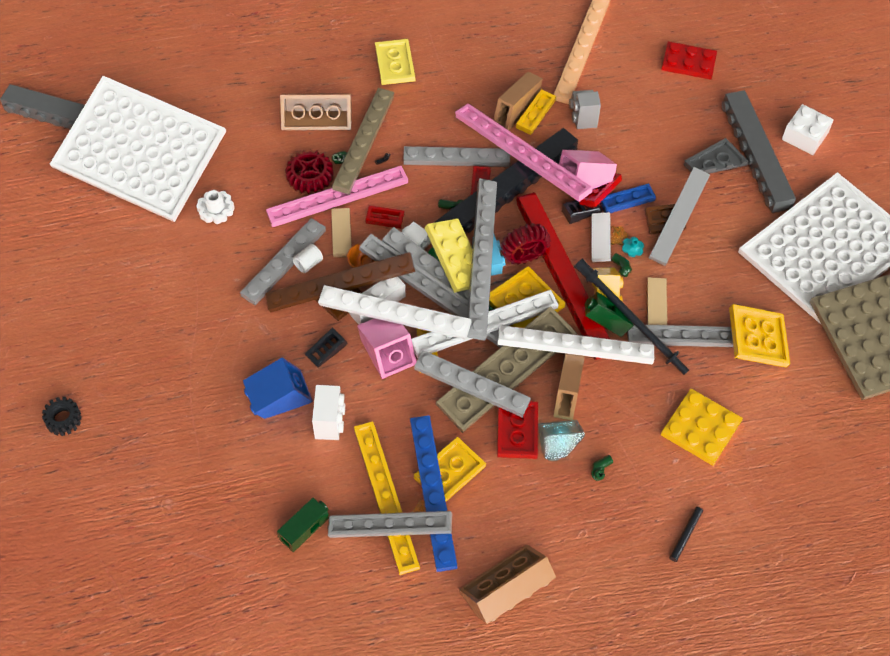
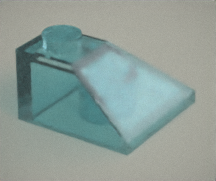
[538,420,585,461]

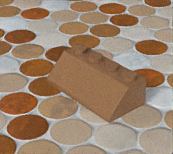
[280,93,352,130]
[459,545,556,624]

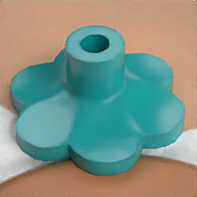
[622,237,644,257]

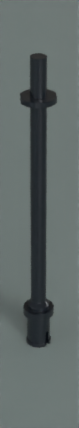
[574,258,689,375]

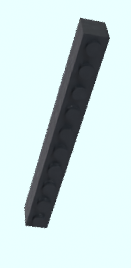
[434,128,578,234]

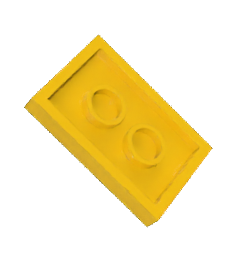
[414,437,486,501]

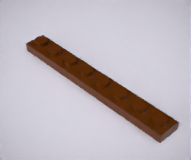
[265,252,416,313]

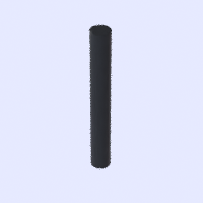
[670,507,703,562]

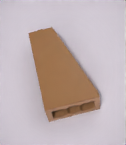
[493,72,543,131]
[553,353,585,421]

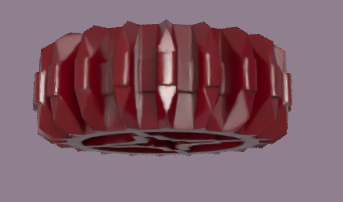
[285,149,334,195]
[501,223,551,265]

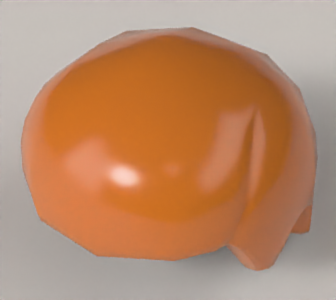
[347,244,376,268]

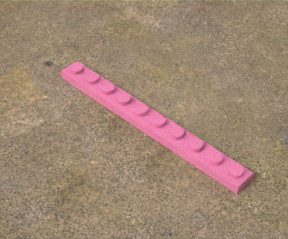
[455,104,592,202]

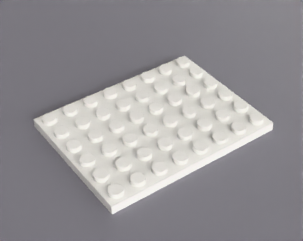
[50,76,226,222]
[738,172,890,324]

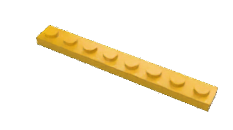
[354,422,420,575]

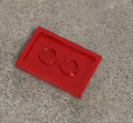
[661,41,717,80]
[497,401,538,459]

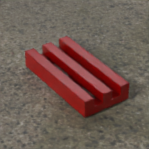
[365,205,405,229]

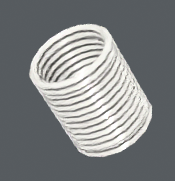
[293,244,323,273]

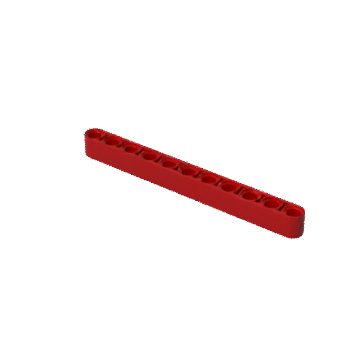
[516,192,610,360]

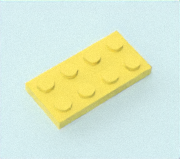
[425,219,473,293]

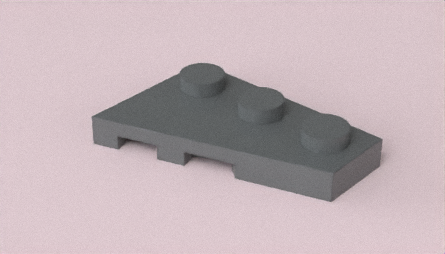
[684,138,748,174]

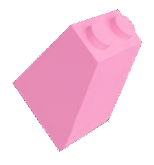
[559,150,617,189]
[357,318,417,379]

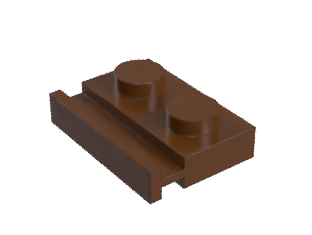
[645,204,686,234]

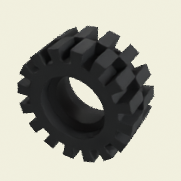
[42,397,82,436]

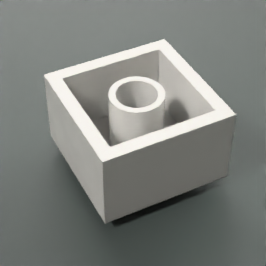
[782,104,834,155]
[312,385,345,440]

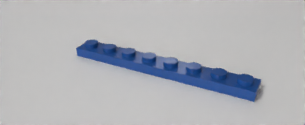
[410,415,458,572]

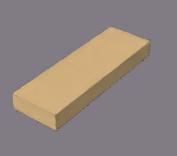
[331,208,352,258]
[647,277,667,325]

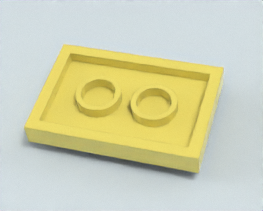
[375,39,415,85]

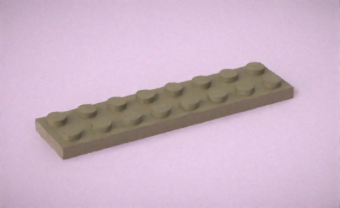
[436,306,577,433]

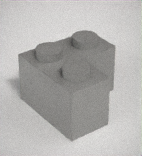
[569,90,601,129]

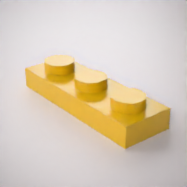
[516,89,556,135]

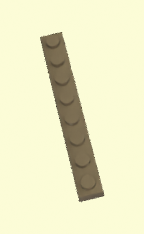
[332,88,394,195]

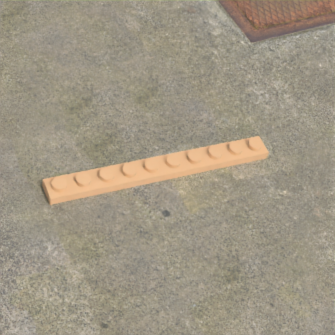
[554,0,611,104]

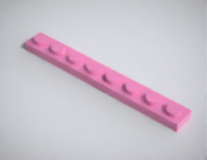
[266,166,408,227]

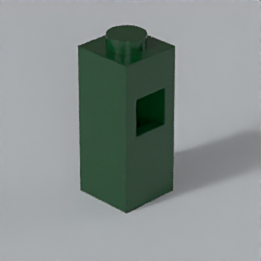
[585,292,634,337]
[277,498,329,553]

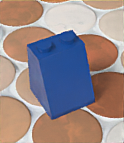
[243,358,313,419]

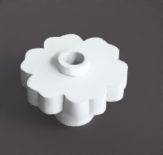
[196,190,235,224]

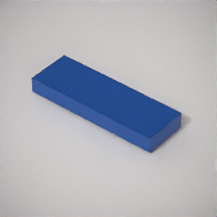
[600,184,656,213]

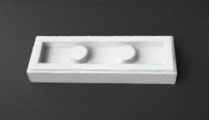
[592,212,611,262]

